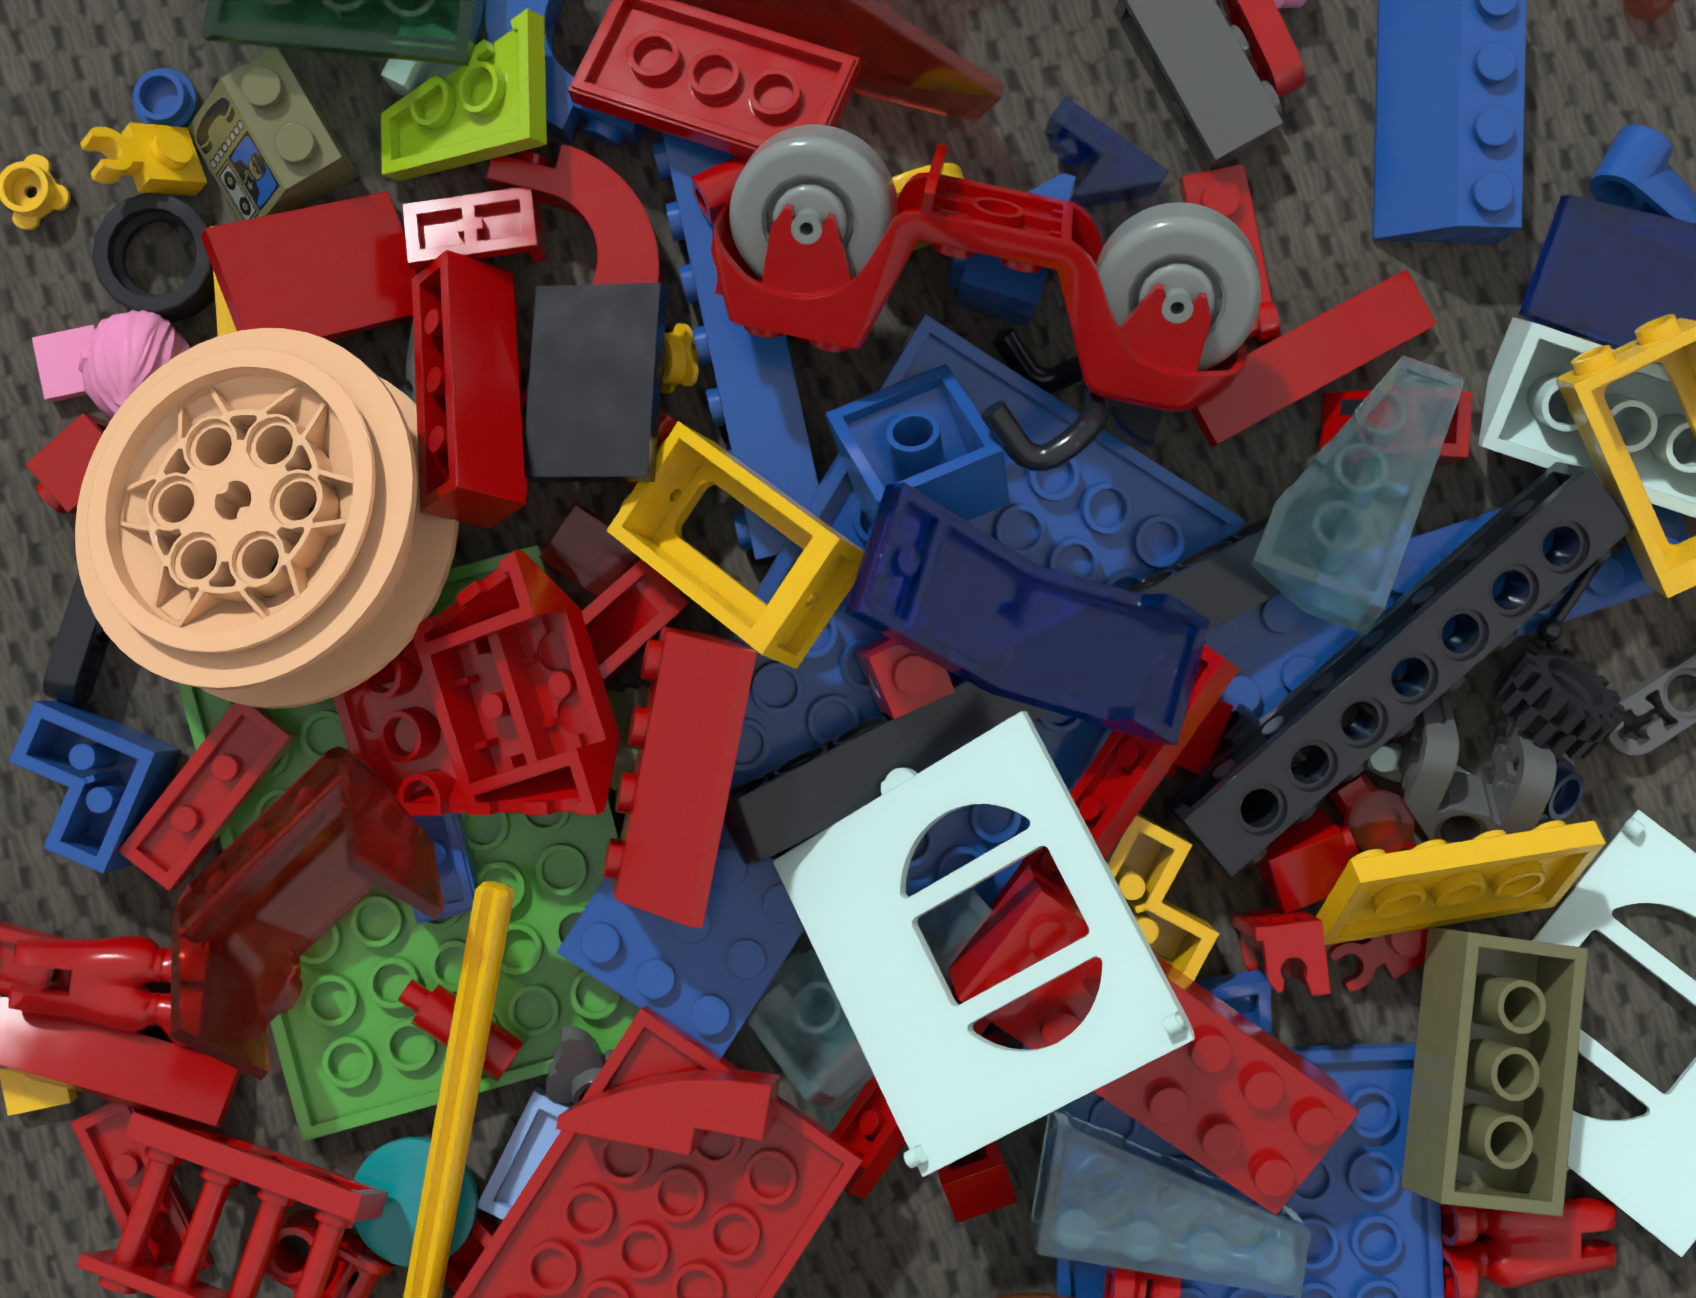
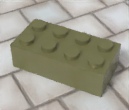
[1401,927,1588,1217]

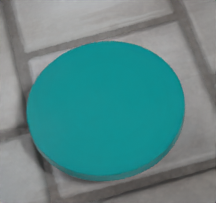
[354,1137,478,1267]

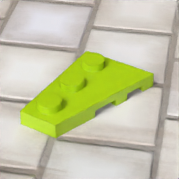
[381,8,547,182]

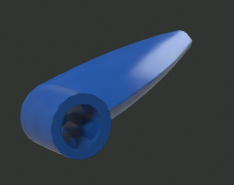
[1589,124,1696,265]

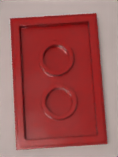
[200,191,417,340]

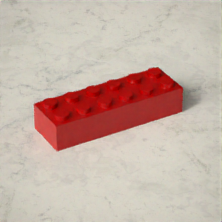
[948,865,1359,1215]

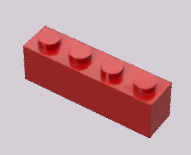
[412,250,528,529]

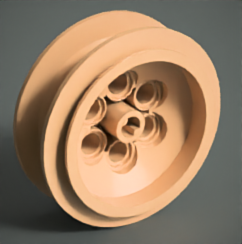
[75,328,459,709]

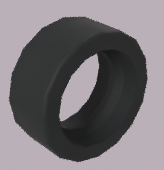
[92,193,215,322]

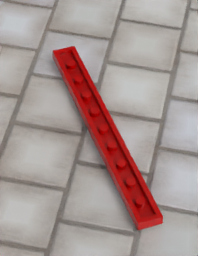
[832,630,1240,1199]

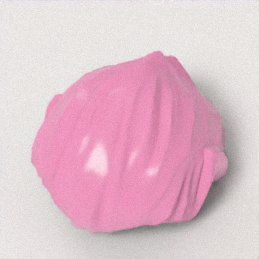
[78,310,191,421]

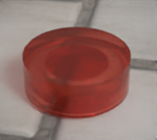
[1345,788,1415,853]

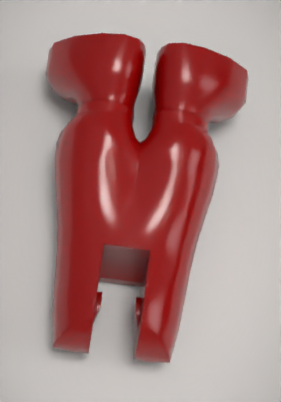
[8,925,210,1047]
[1440,1197,1617,1298]

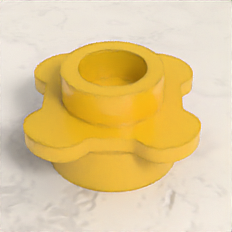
[0,154,71,230]
[661,323,699,393]

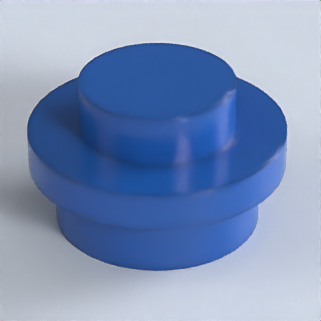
[133,68,199,127]

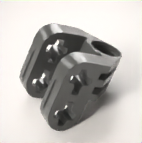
[1398,695,1557,844]

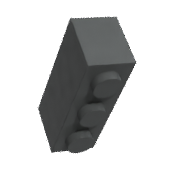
[1114,0,1283,172]

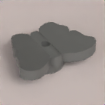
[545,1026,613,1104]

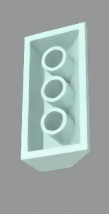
[1478,317,1696,518]

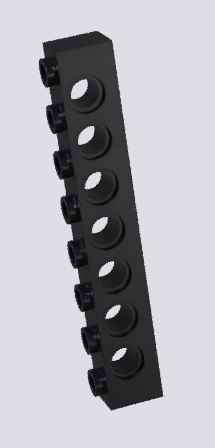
[1164,462,1633,877]

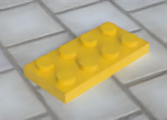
[1316,820,1606,945]

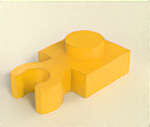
[80,122,207,196]

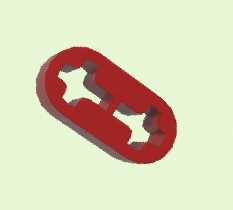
[1223,0,1305,98]

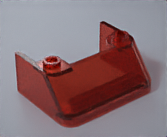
[170,746,444,1081]

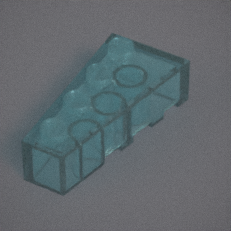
[1029,1108,1311,1298]

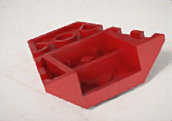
[333,550,620,816]

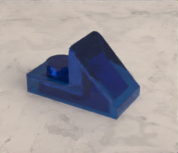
[1044,96,1170,208]

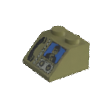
[188,45,360,221]

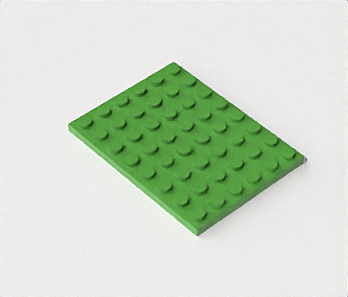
[178,545,641,1142]

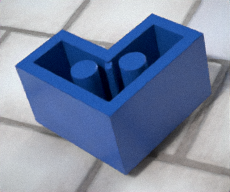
[9,700,182,874]

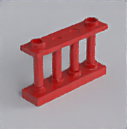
[76,1112,389,1298]

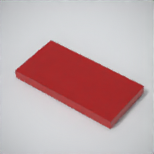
[568,0,861,159]

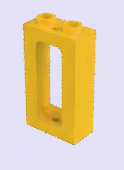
[1555,314,1696,598]
[606,421,872,669]

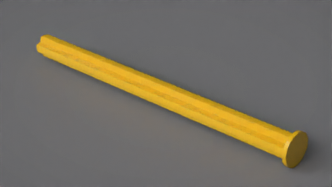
[403,881,514,1298]

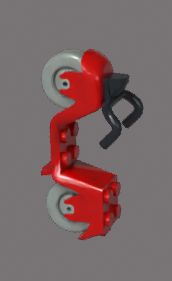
[711,124,1261,471]

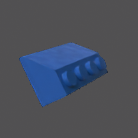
[1372,0,1527,244]

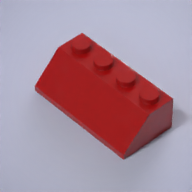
[602,626,757,929]

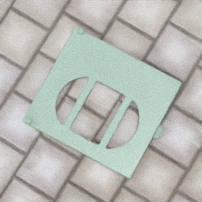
[773,711,1195,1177]
[1531,810,1696,1257]

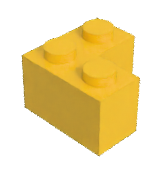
[1105,813,1219,981]

